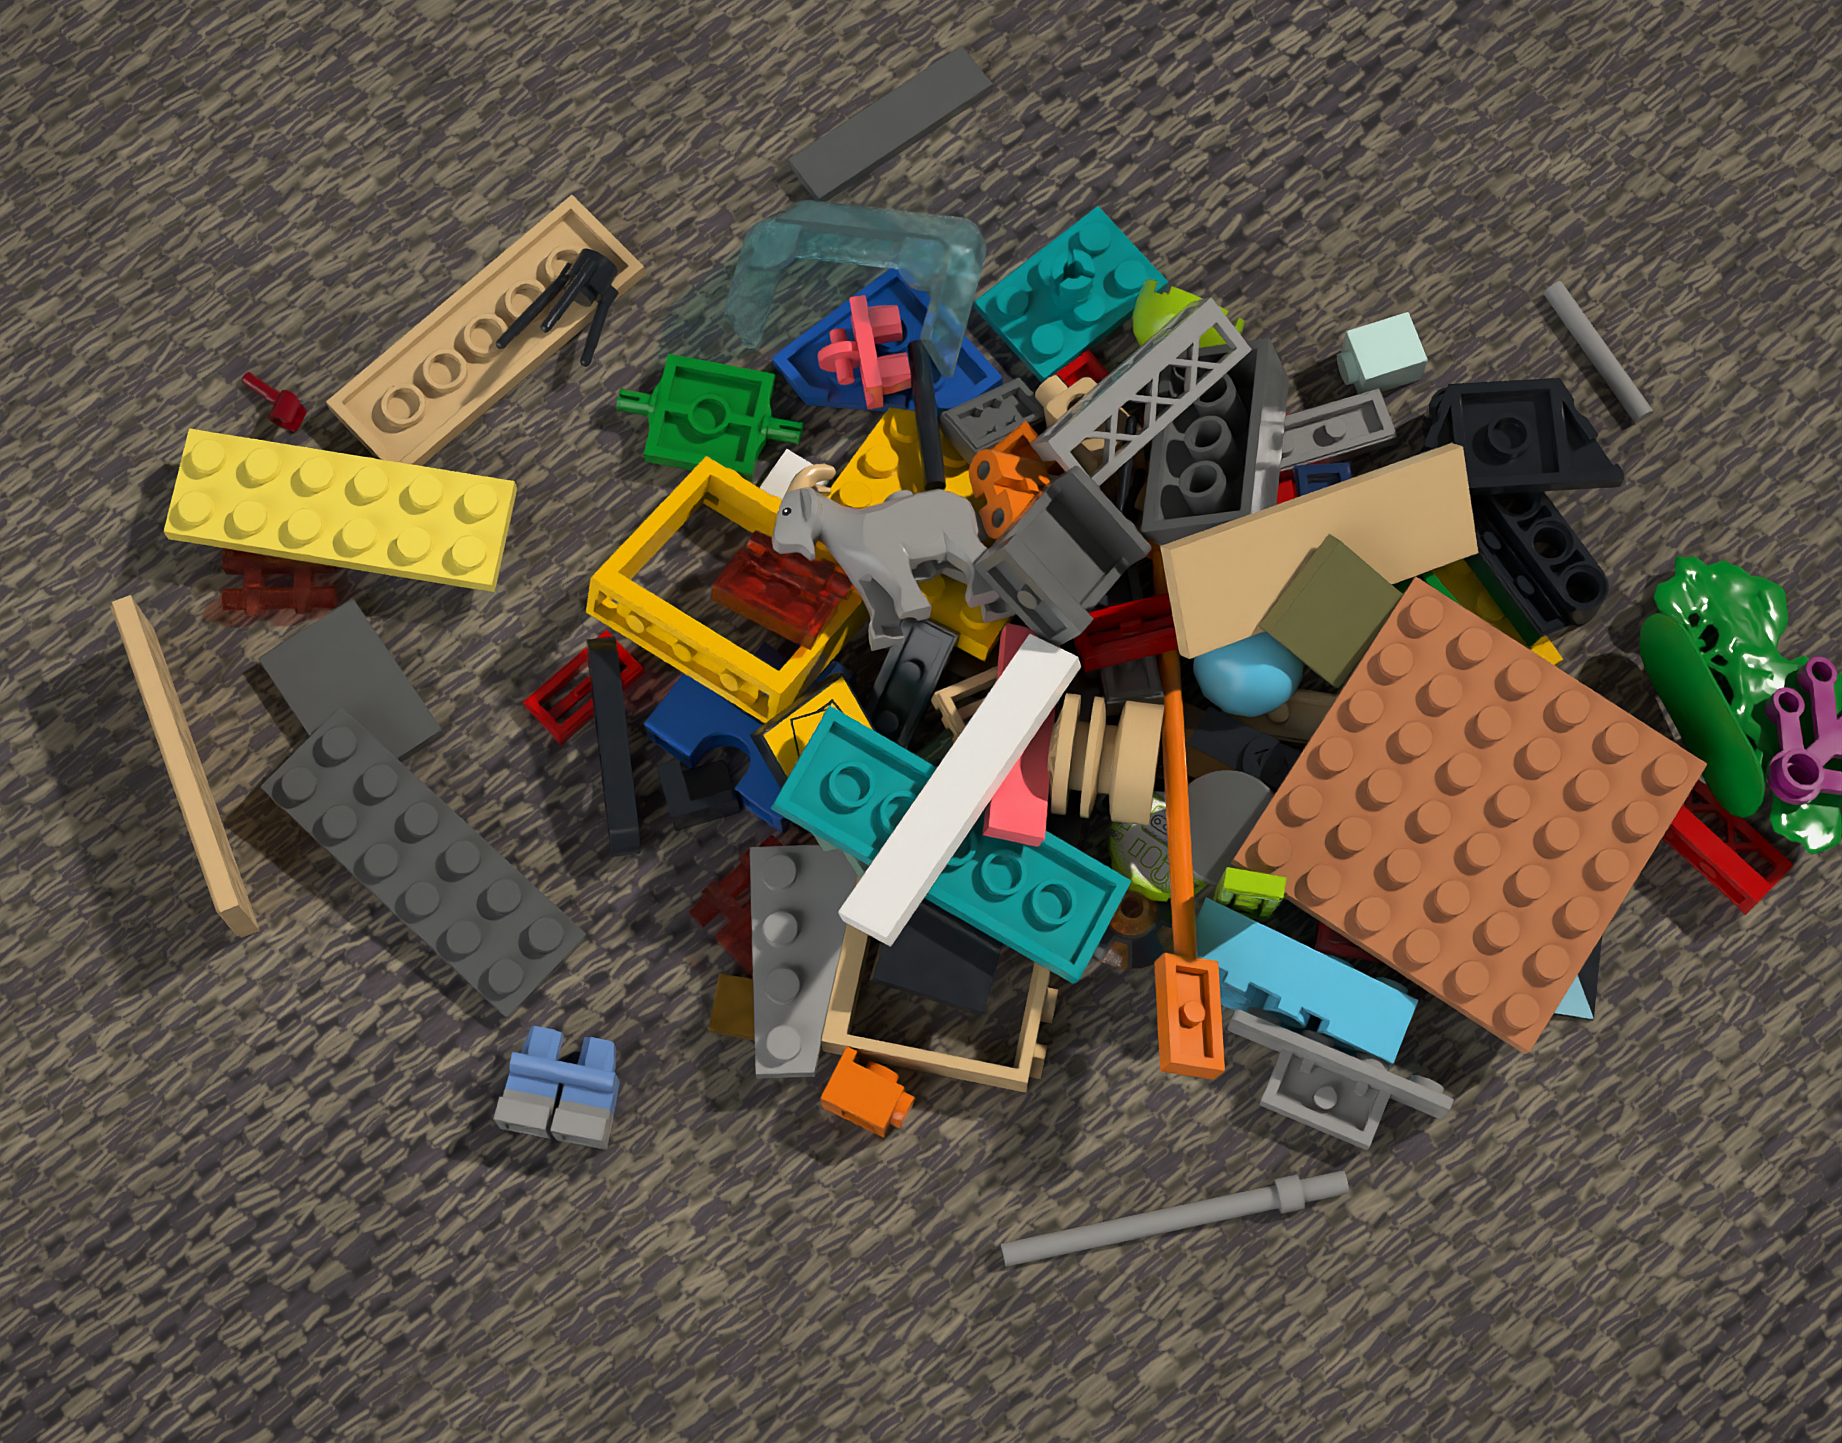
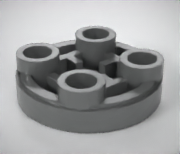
[1188,770,1274,887]

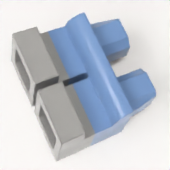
[493,1026,620,1150]

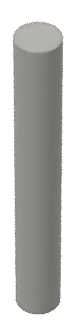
[1543,281,1654,424]

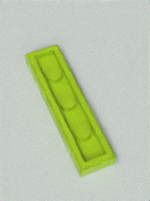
[1213,867,1287,921]

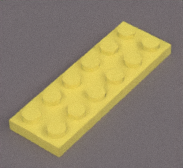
[164,429,517,592]

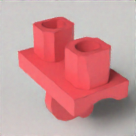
[817,295,912,410]

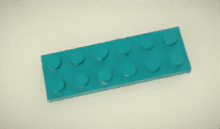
[770,705,1131,984]

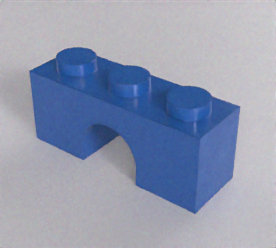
[644,673,792,834]

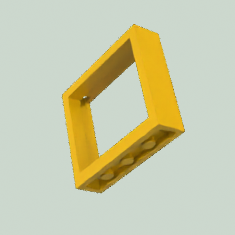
[586,456,870,723]

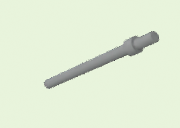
[1001,1170,1349,1267]

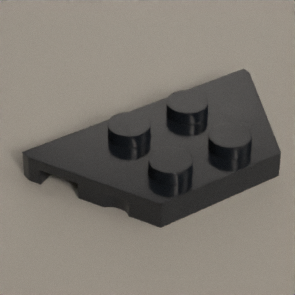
[1420,378,1624,496]

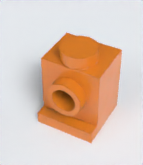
[821,1046,915,1138]

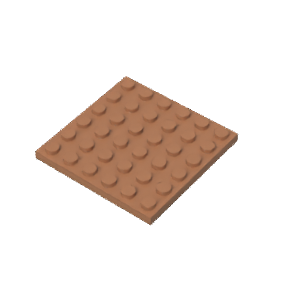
[1230,576,1707,1054]

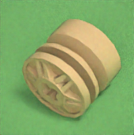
[1047,693,1164,826]

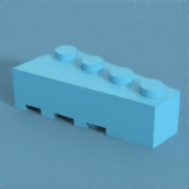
[1196,897,1418,1071]

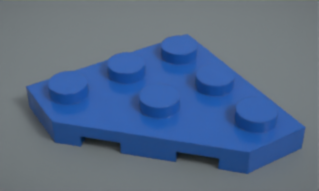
[772,262,1003,416]

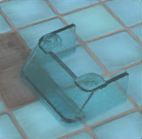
[723,200,986,378]

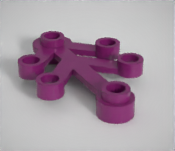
[1764,656,1842,805]

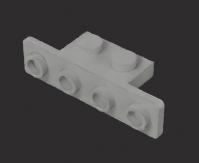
[1227,1007,1454,1150]

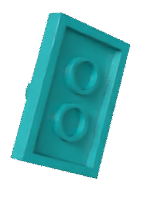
[974,206,1168,383]

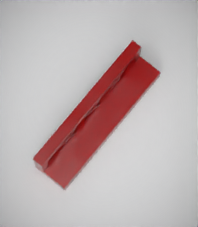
[1662,779,1794,915]

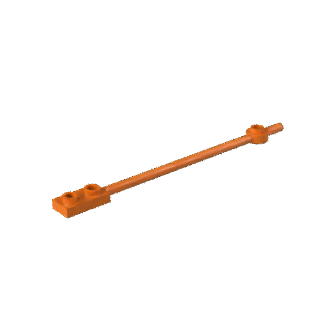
[1135,459,1225,1080]

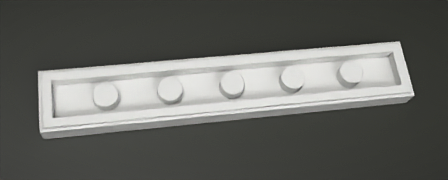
[838,634,1081,947]

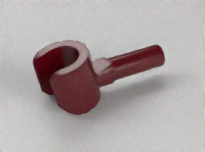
[242,372,307,433]

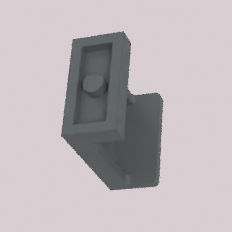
[973,466,1151,647]

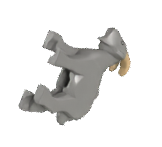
[772,464,1016,651]

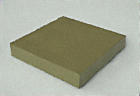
[1259,534,1403,689]

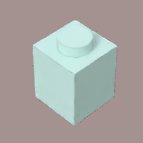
[1337,312,1428,394]

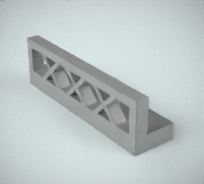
[1030,297,1252,486]

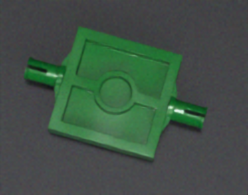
[616,354,804,482]

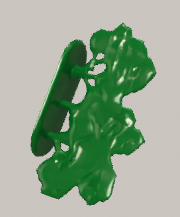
[1639,555,1842,855]

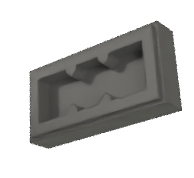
[938,378,1047,465]

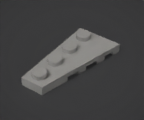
[750,845,857,1079]

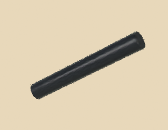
[907,340,946,491]

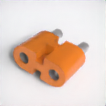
[969,449,1058,539]

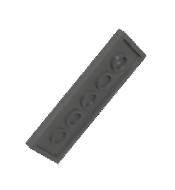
[260,706,588,1020]

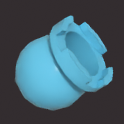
[1193,631,1304,717]

